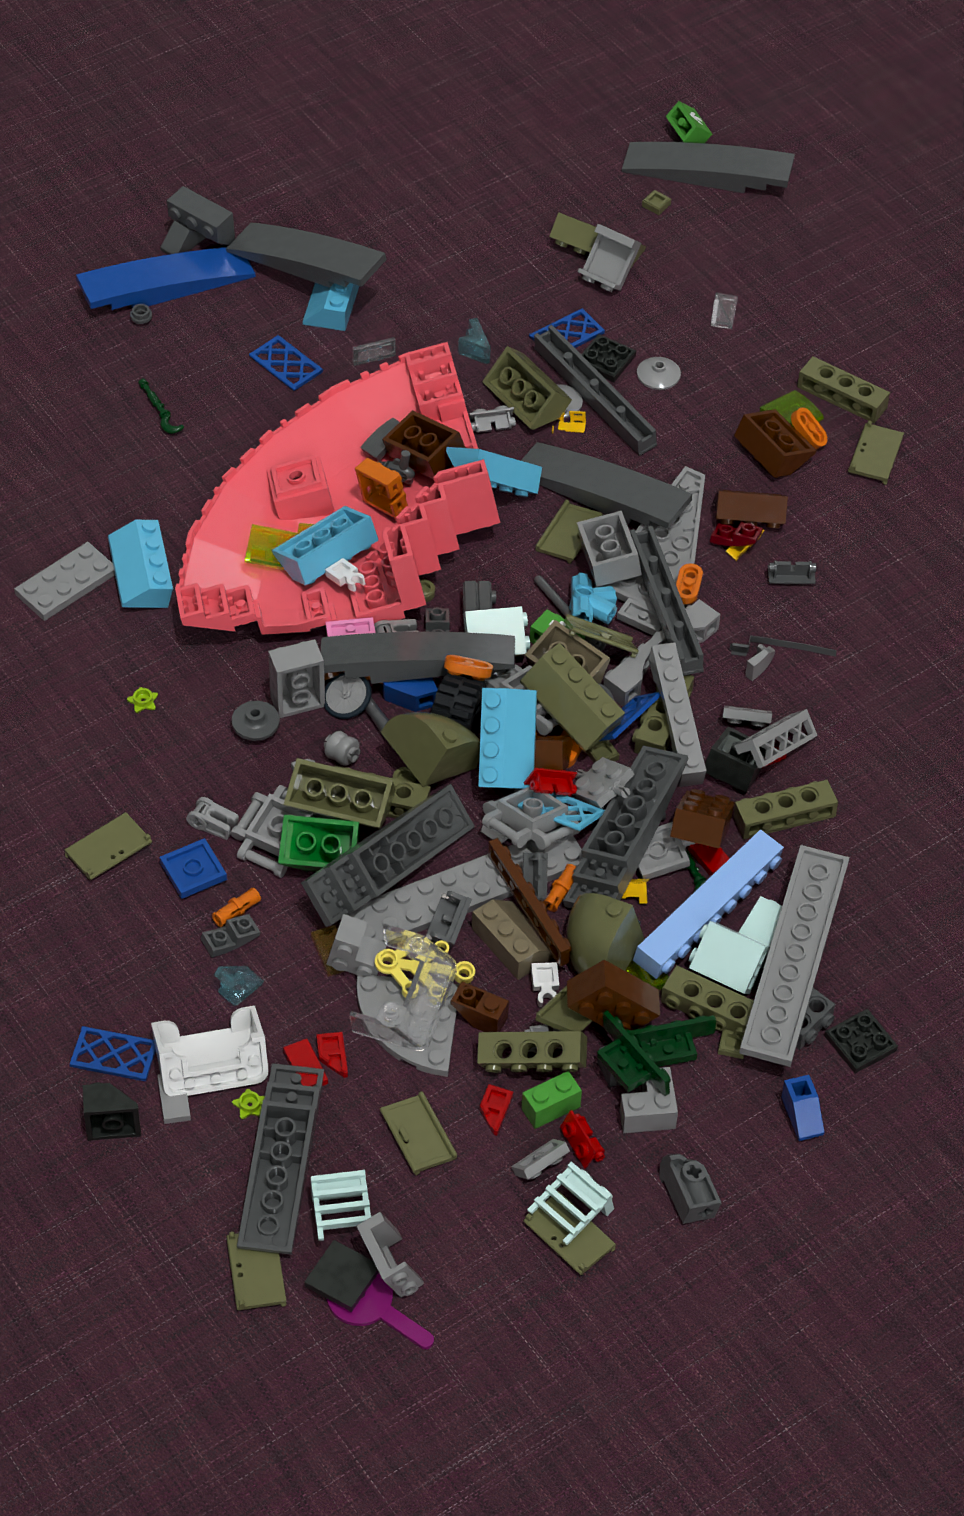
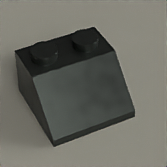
[705,727,766,792]
[83,1082,141,1141]

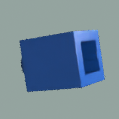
[383,677,438,712]
[781,1075,824,1141]

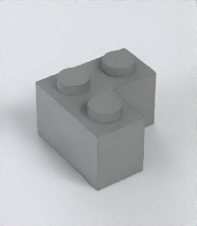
[326,914,387,977]
[620,1067,678,1133]

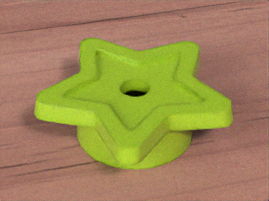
[127,687,158,713]
[232,1089,265,1119]

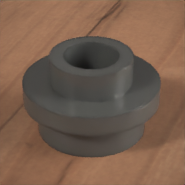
[130,304,152,324]

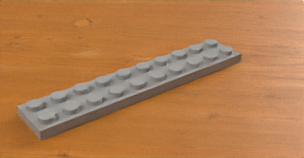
[341,826,583,944]
[739,845,850,1067]

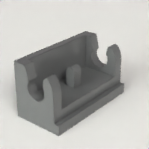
[424,891,472,950]

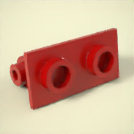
[523,768,577,796]
[560,1110,605,1169]

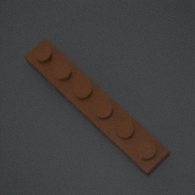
[488,838,571,967]

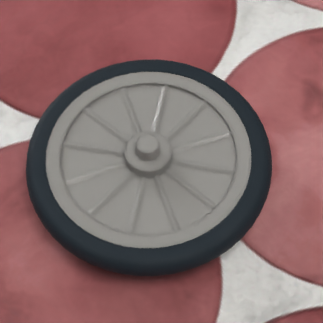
[324,672,371,719]

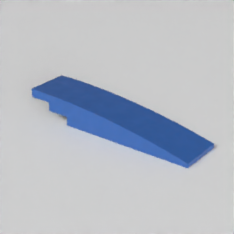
[76,247,256,310]

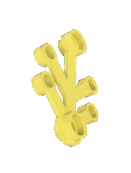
[374,936,475,1003]

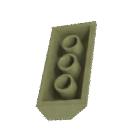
[549,212,646,268]
[482,346,572,430]
[520,643,625,752]
[283,758,396,829]

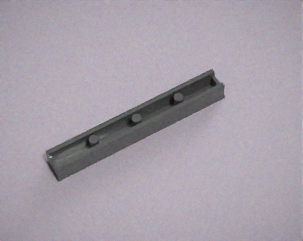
[534,325,657,456]
[630,526,704,676]

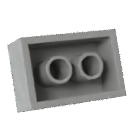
[577,510,642,587]
[268,639,325,718]

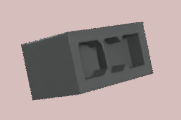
[796,988,835,1050]

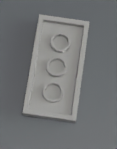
[14,542,115,621]

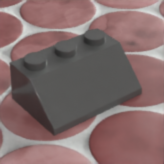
[167,186,235,245]

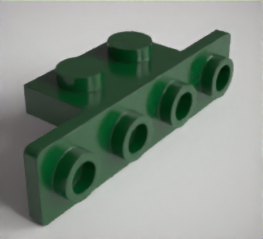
[597,1010,671,1096]
[614,1015,717,1067]

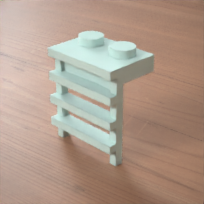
[527,1162,614,1245]
[311,1170,371,1241]

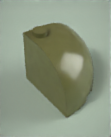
[381,712,480,787]
[566,893,644,974]

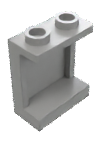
[577,224,641,292]
[357,1212,424,1297]

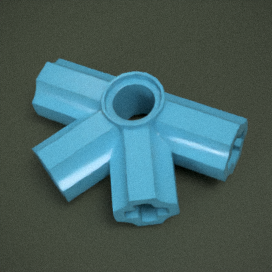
[569,573,617,624]

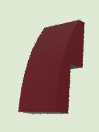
[710,522,763,546]

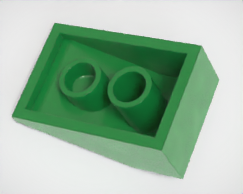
[278,815,360,873]

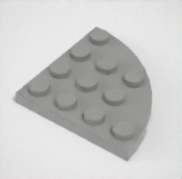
[357,975,460,1077]

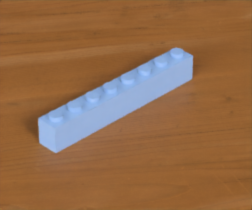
[633,829,784,979]

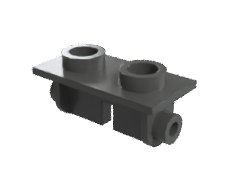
[768,560,816,584]
[523,853,548,901]

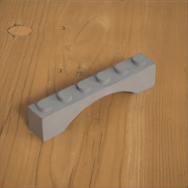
[603,599,721,707]
[649,642,706,787]

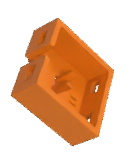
[355,457,408,519]

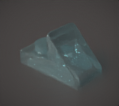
[458,318,490,364]
[214,966,264,1006]

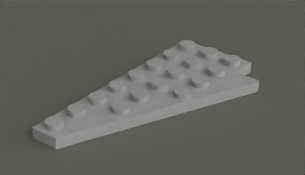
[596,466,705,609]

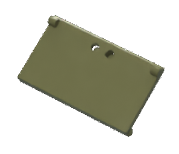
[848,421,904,485]
[535,500,603,564]
[564,614,639,658]
[65,812,152,880]
[536,985,592,1031]
[380,1091,457,1175]
[523,1191,616,1275]
[226,1232,286,1310]

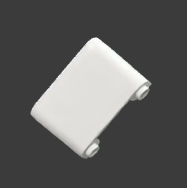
[151,1006,268,1096]

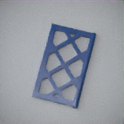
[529,308,605,348]
[249,335,323,391]
[600,692,661,741]
[70,1026,156,1082]

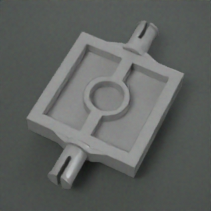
[572,757,635,808]
[637,822,696,879]

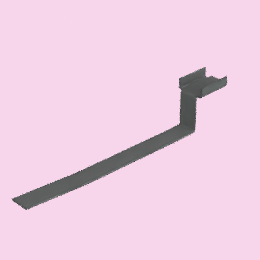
[729,635,837,657]

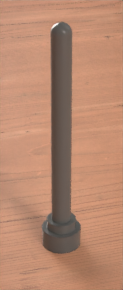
[534,575,606,652]

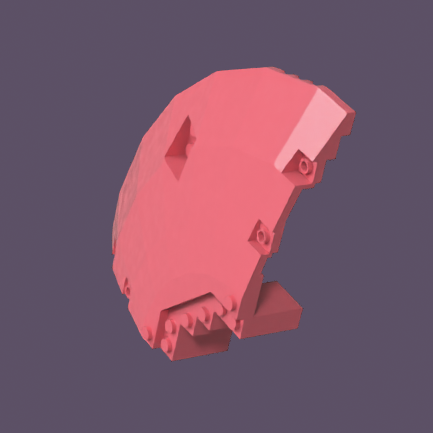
[175,342,500,635]

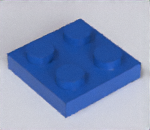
[159,838,227,899]

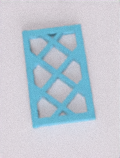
[518,791,605,831]

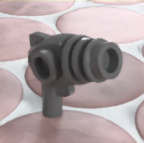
[379,450,415,484]

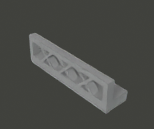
[734,709,818,768]

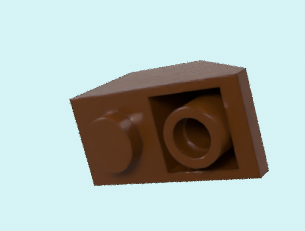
[451,981,509,1032]

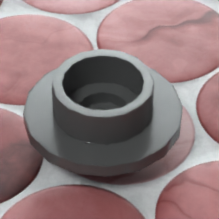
[232,701,280,741]

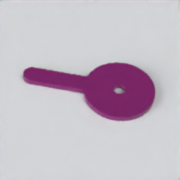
[327,1273,434,1349]

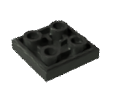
[581,334,636,382]
[824,1009,898,1073]
[304,1240,379,1312]

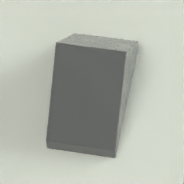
[161,220,206,255]

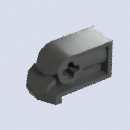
[659,1154,721,1224]

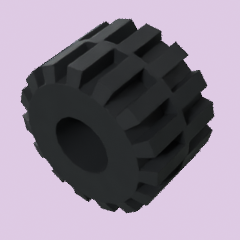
[431,673,487,734]

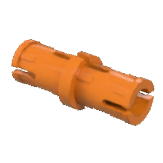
[543,864,576,912]
[212,887,261,927]

